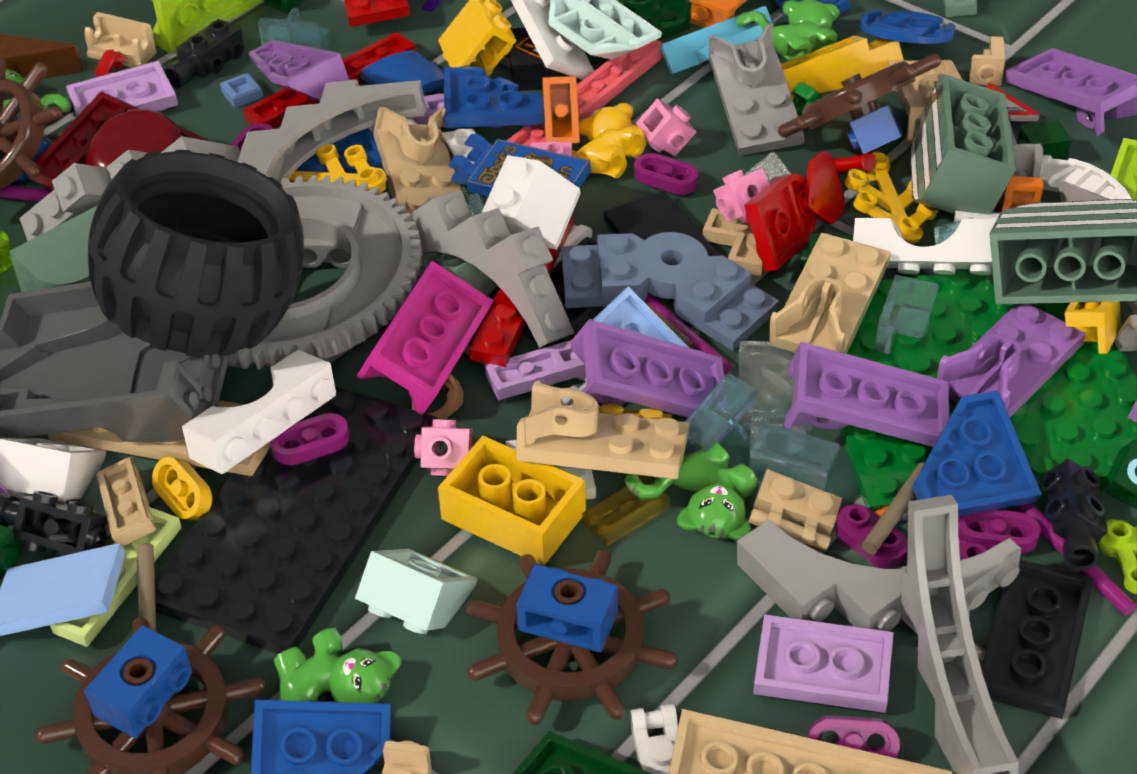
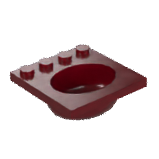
[29,91,212,190]

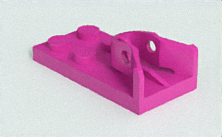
[357,261,494,416]

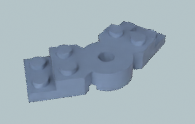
[561,232,779,351]

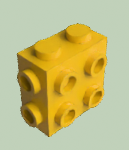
[438,0,516,77]

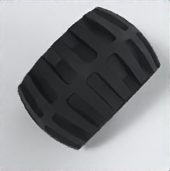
[88,150,304,357]

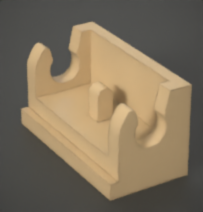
[85,12,157,68]

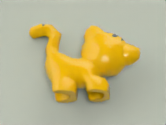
[572,103,646,178]

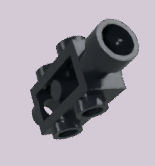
[164,19,244,89]
[1041,458,1108,570]
[0,491,107,557]

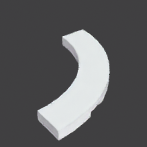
[1040,155,1131,199]

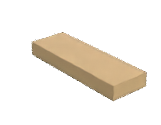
[96,456,156,547]

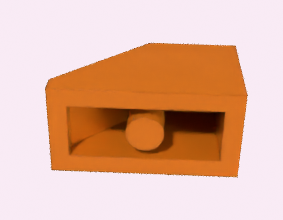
[542,76,580,144]

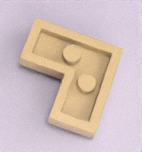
[703,208,764,276]

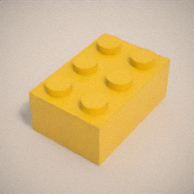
[438,435,586,566]

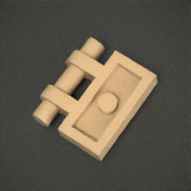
[748,469,842,552]

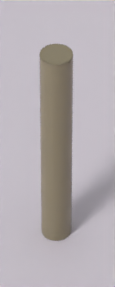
[862,463,924,554]
[137,543,156,632]

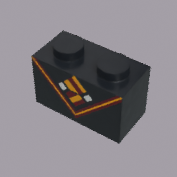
[509,27,557,91]

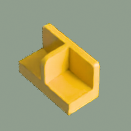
[1065,301,1121,354]

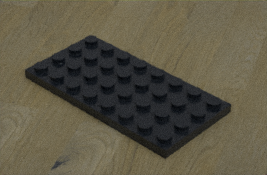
[155,387,438,654]

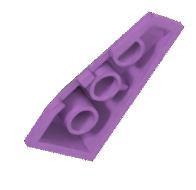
[248,40,349,101]

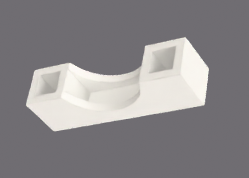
[853,218,997,275]
[182,350,336,474]

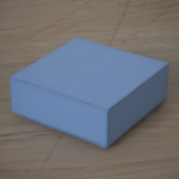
[220,73,264,108]

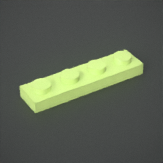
[50,507,182,647]

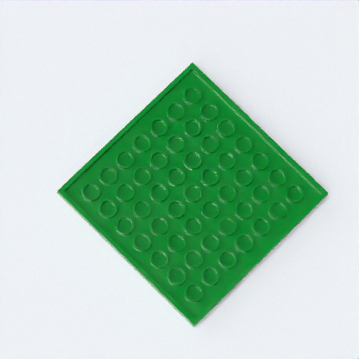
[839,270,1137,511]

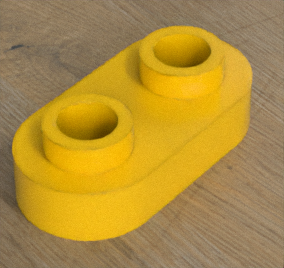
[152,457,212,521]

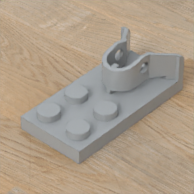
[709,24,804,157]

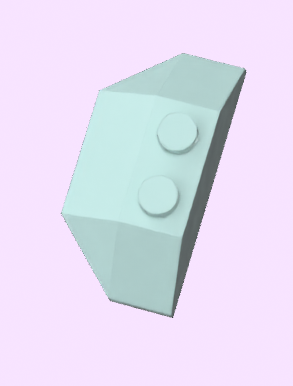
[548,0,662,59]

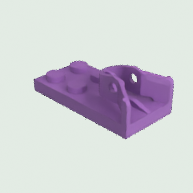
[1005,48,1137,136]
[937,304,1086,418]
[571,319,730,427]
[784,342,949,447]

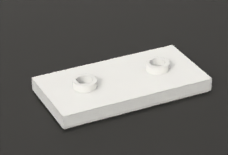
[511,0,595,80]

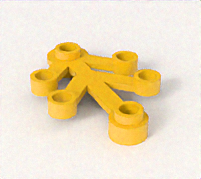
[288,144,387,194]
[844,152,939,245]

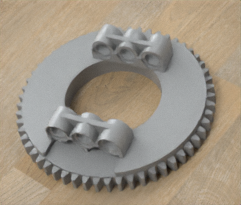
[228,175,423,369]

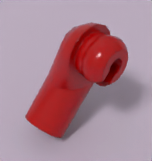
[95,49,124,77]

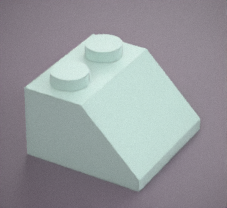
[355,549,478,634]

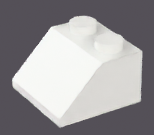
[482,155,581,250]
[0,437,107,504]

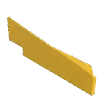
[780,36,904,99]

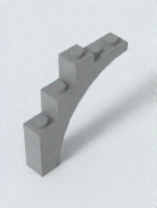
[237,80,427,183]
[19,136,241,241]
[410,190,574,348]
[901,495,1019,774]
[737,520,1022,634]

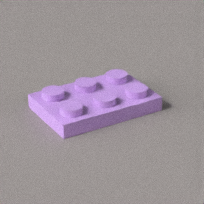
[66,61,178,116]
[753,614,894,713]

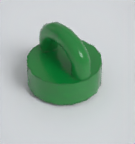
[791,82,823,116]

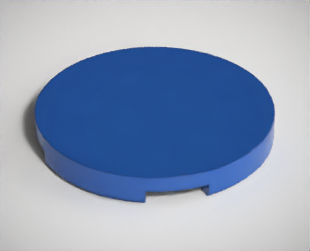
[860,10,955,44]

